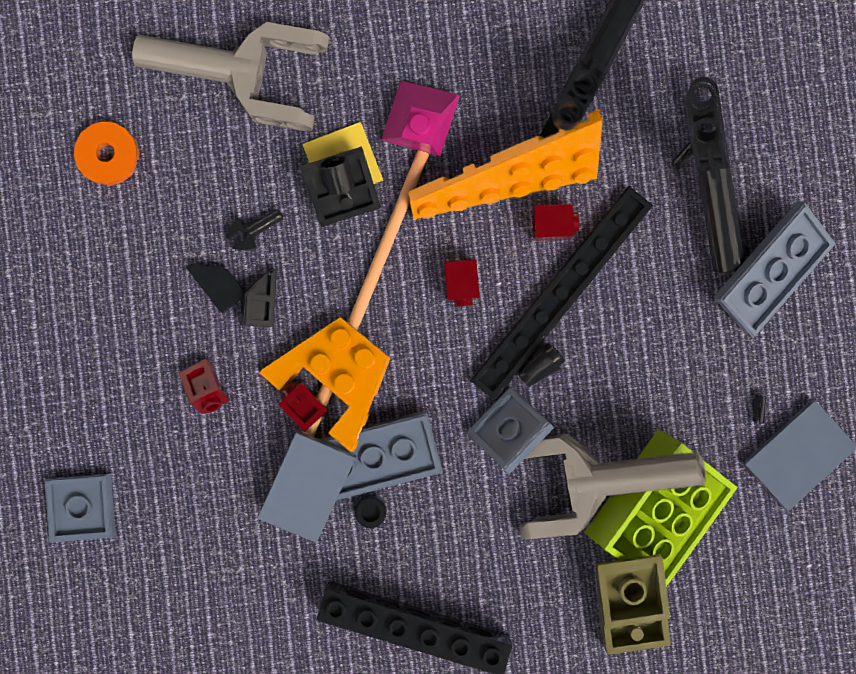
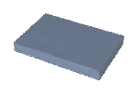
[742,400,856,511]
[258,430,356,543]

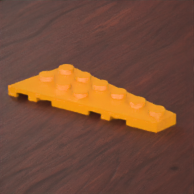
[408,109,603,219]

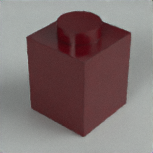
[531,204,579,241]
[444,259,480,307]

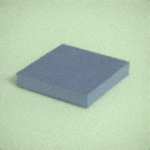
[467,387,554,474]
[45,473,116,543]

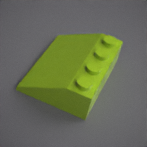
[584,429,738,587]

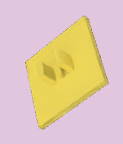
[302,122,383,184]

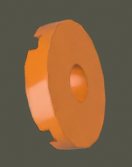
[74,121,140,186]

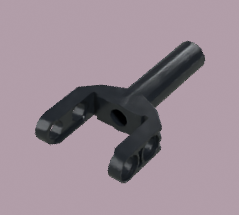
[539,0,645,139]
[685,76,745,273]

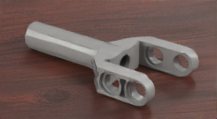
[132,22,330,131]
[519,434,706,539]

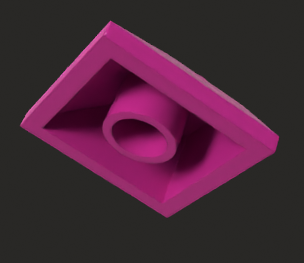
[381,81,460,156]

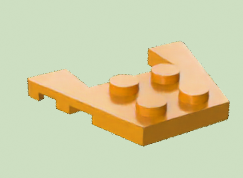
[259,317,391,452]

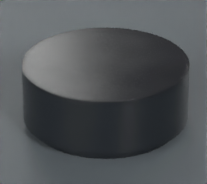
[355,495,387,528]

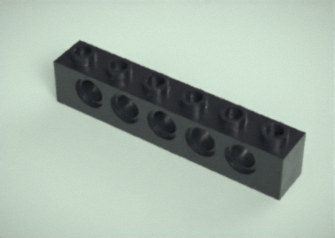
[316,581,513,674]

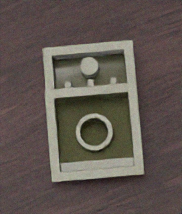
[596,554,671,655]

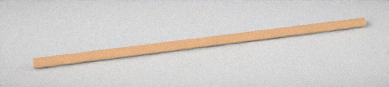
[303,150,429,437]

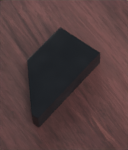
[186,264,245,313]
[240,269,277,327]

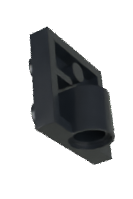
[300,146,381,227]

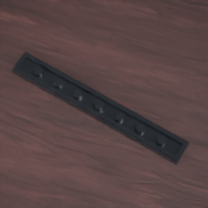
[469,186,653,401]

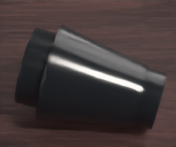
[518,342,566,387]

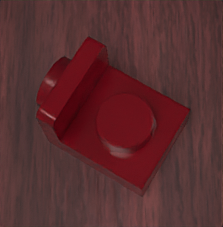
[179,358,230,414]
[278,382,329,432]

